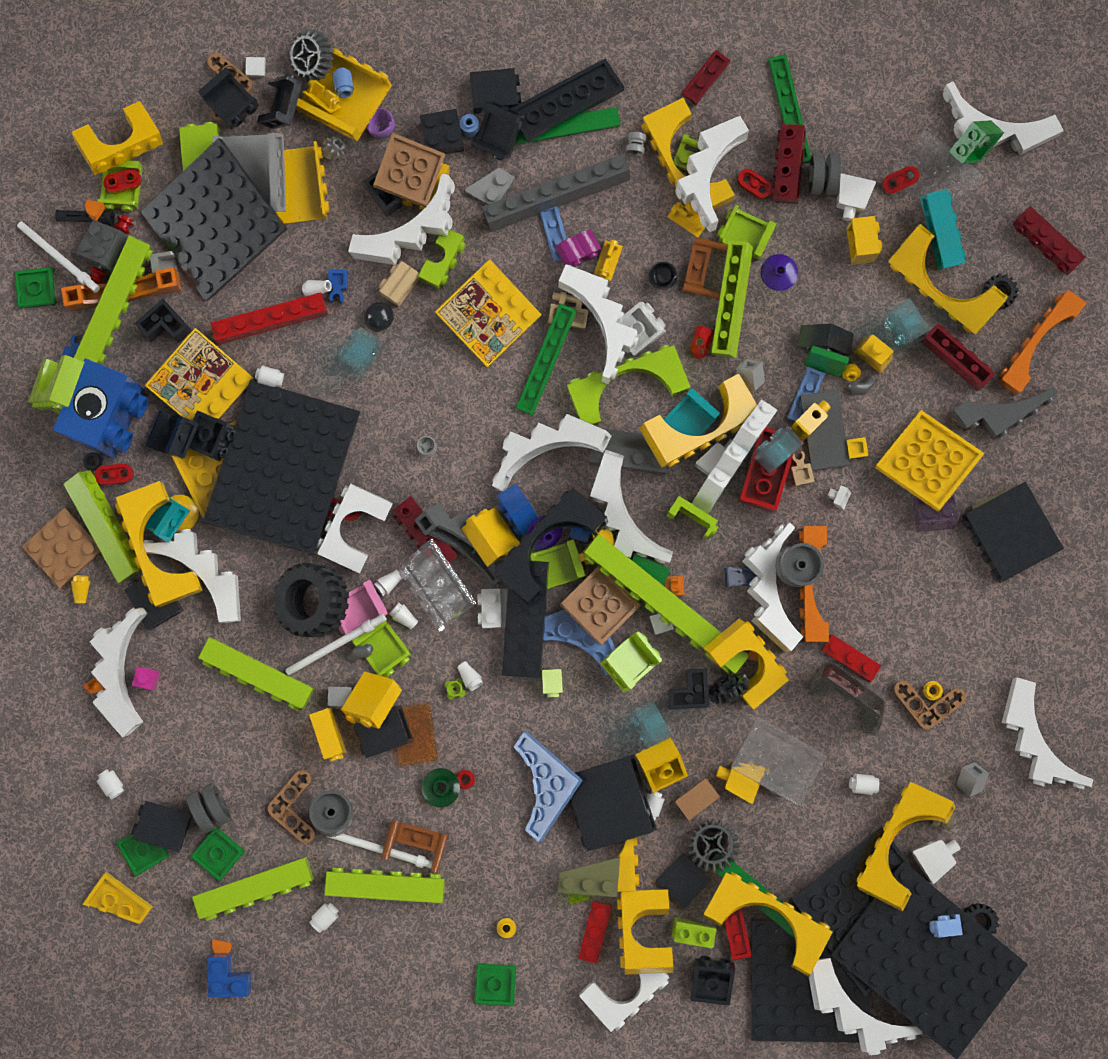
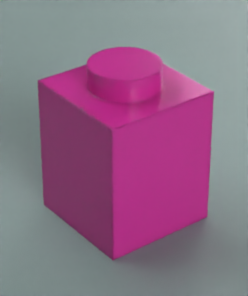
[132,667,160,690]

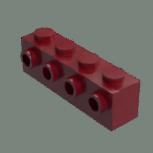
[771,124,806,204]
[1012,206,1086,275]
[921,323,996,391]
[393,496,459,572]

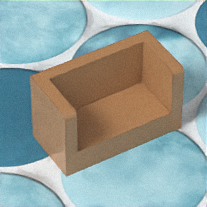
[674,778,720,820]

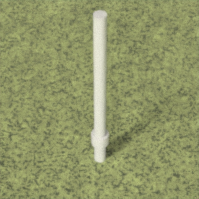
[17,221,100,293]
[285,614,387,676]
[327,834,433,869]

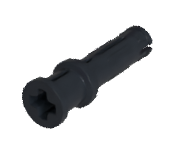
[55,209,115,226]

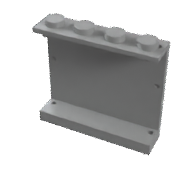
[212,133,286,212]

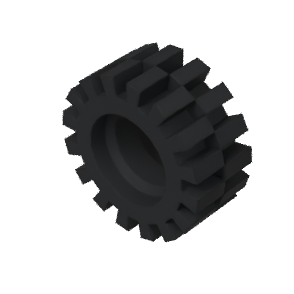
[982,273,1019,310]
[965,903,999,934]

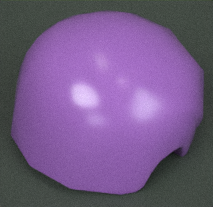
[367,108,395,138]

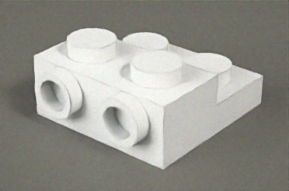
[617,302,666,356]
[477,589,508,629]

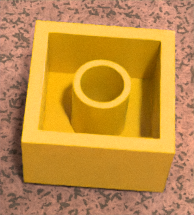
[846,216,882,265]
[635,737,688,793]

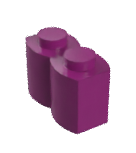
[555,229,601,267]

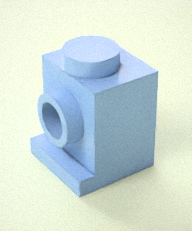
[929,914,963,937]

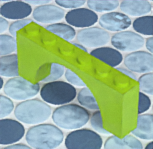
[567,345,691,426]
[28,355,84,411]

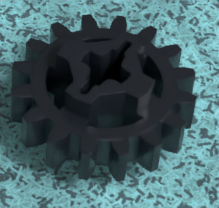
[708,672,750,705]

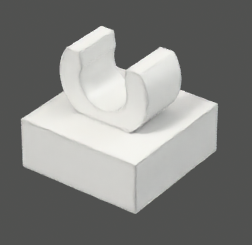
[827,486,851,510]

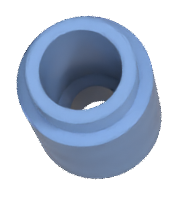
[333,68,354,98]
[460,114,479,138]

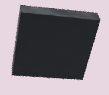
[656,853,711,909]

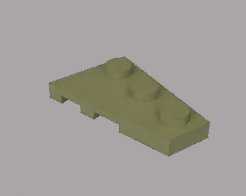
[558,857,620,897]

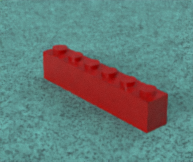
[211,292,328,345]

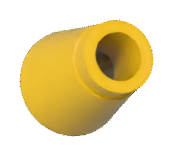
[71,575,90,603]

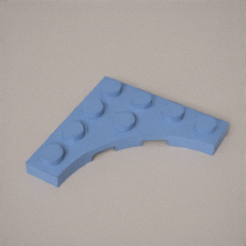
[544,609,615,676]
[514,731,583,842]

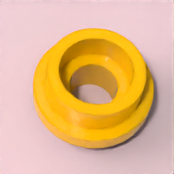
[842,364,861,381]
[923,681,943,700]
[497,918,516,938]

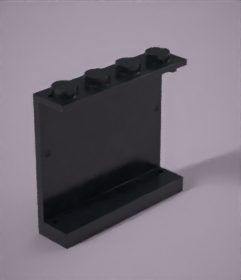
[962,481,1064,583]
[569,754,657,852]

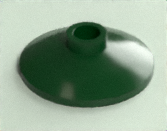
[422,768,460,807]

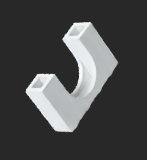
[317,483,393,573]
[579,940,669,1032]

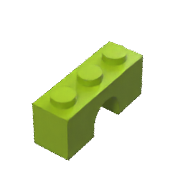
[418,230,466,290]

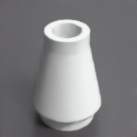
[302,280,332,296]
[374,570,403,596]
[389,603,418,630]
[457,661,483,691]

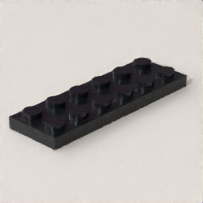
[511,58,624,143]
[502,561,549,678]

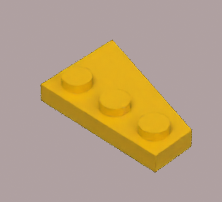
[82,872,153,924]

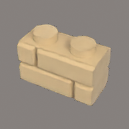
[379,261,419,307]

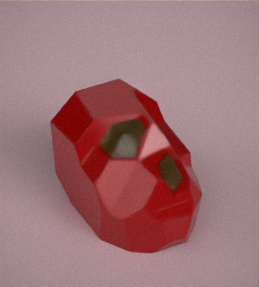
[690,326,715,359]

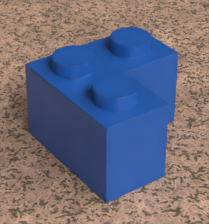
[497,484,538,537]
[207,953,251,998]

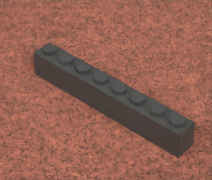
[482,154,630,232]

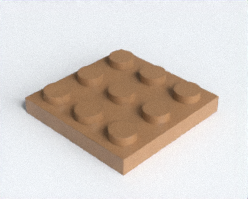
[373,133,446,207]
[22,508,101,589]
[560,566,641,646]

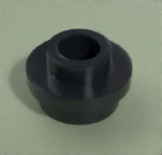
[83,452,103,472]

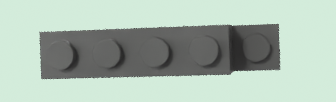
[950,386,1058,438]
[415,503,500,586]

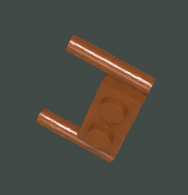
[683,237,728,299]
[381,820,448,874]

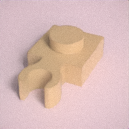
[791,451,815,487]

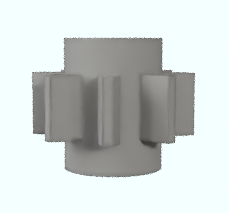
[322,136,346,161]

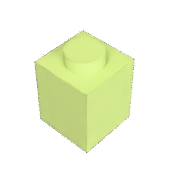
[542,669,563,697]

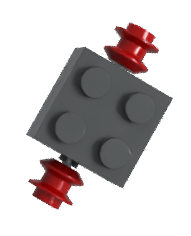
[76,215,134,285]

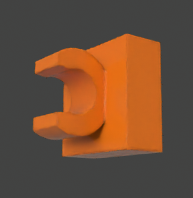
[664,576,684,596]

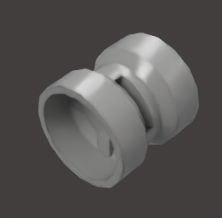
[626,132,647,156]
[417,436,437,457]

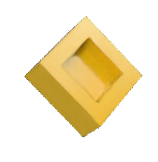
[846,437,869,460]

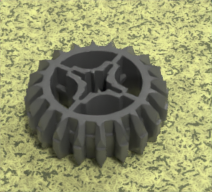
[288,29,334,81]
[687,819,740,873]

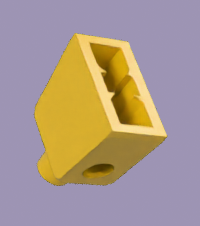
[852,334,894,374]
[787,400,831,444]
[716,762,765,804]

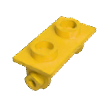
[302,80,342,113]
[667,202,705,237]
[593,240,623,281]

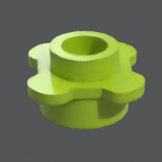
[444,678,466,700]

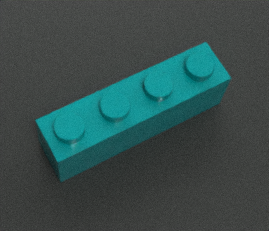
[920,189,966,270]

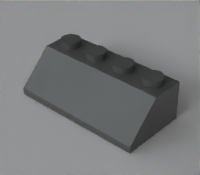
[589,428,667,475]

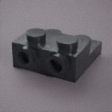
[189,410,235,461]
[690,956,735,1006]

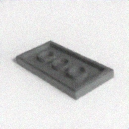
[800,390,850,470]

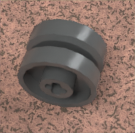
[808,153,841,196]
[775,543,824,587]
[187,783,231,834]
[309,790,354,837]

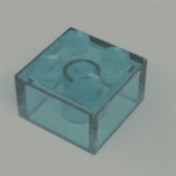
[884,298,930,349]
[338,327,383,377]
[755,426,803,474]
[630,700,672,746]

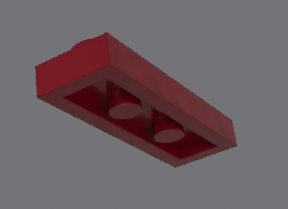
[681,50,731,105]

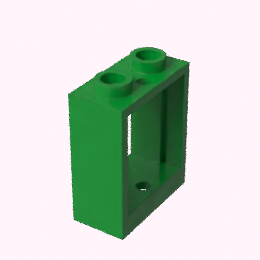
[949,120,1005,164]

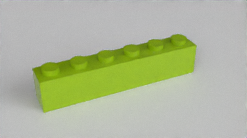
[712,240,753,359]
[63,470,142,583]
[199,637,315,711]
[192,857,314,921]
[325,867,445,903]

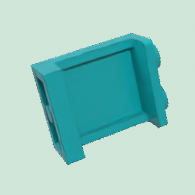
[663,388,720,436]
[145,496,190,543]

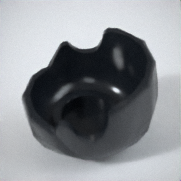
[649,261,678,290]
[364,302,394,332]

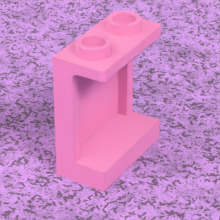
[339,580,389,634]

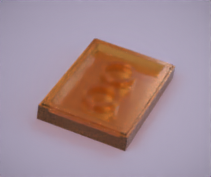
[397,702,439,766]

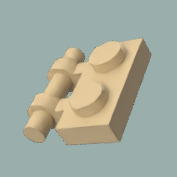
[548,292,589,330]

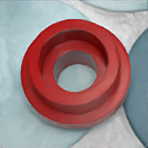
[456,770,475,789]

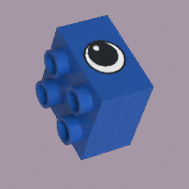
[53,358,149,459]

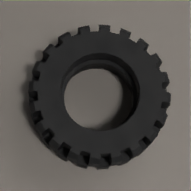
[273,563,349,637]

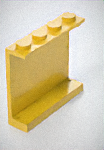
[295,48,392,142]
[276,141,330,224]

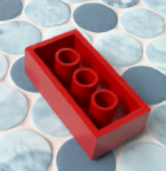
[738,427,798,513]

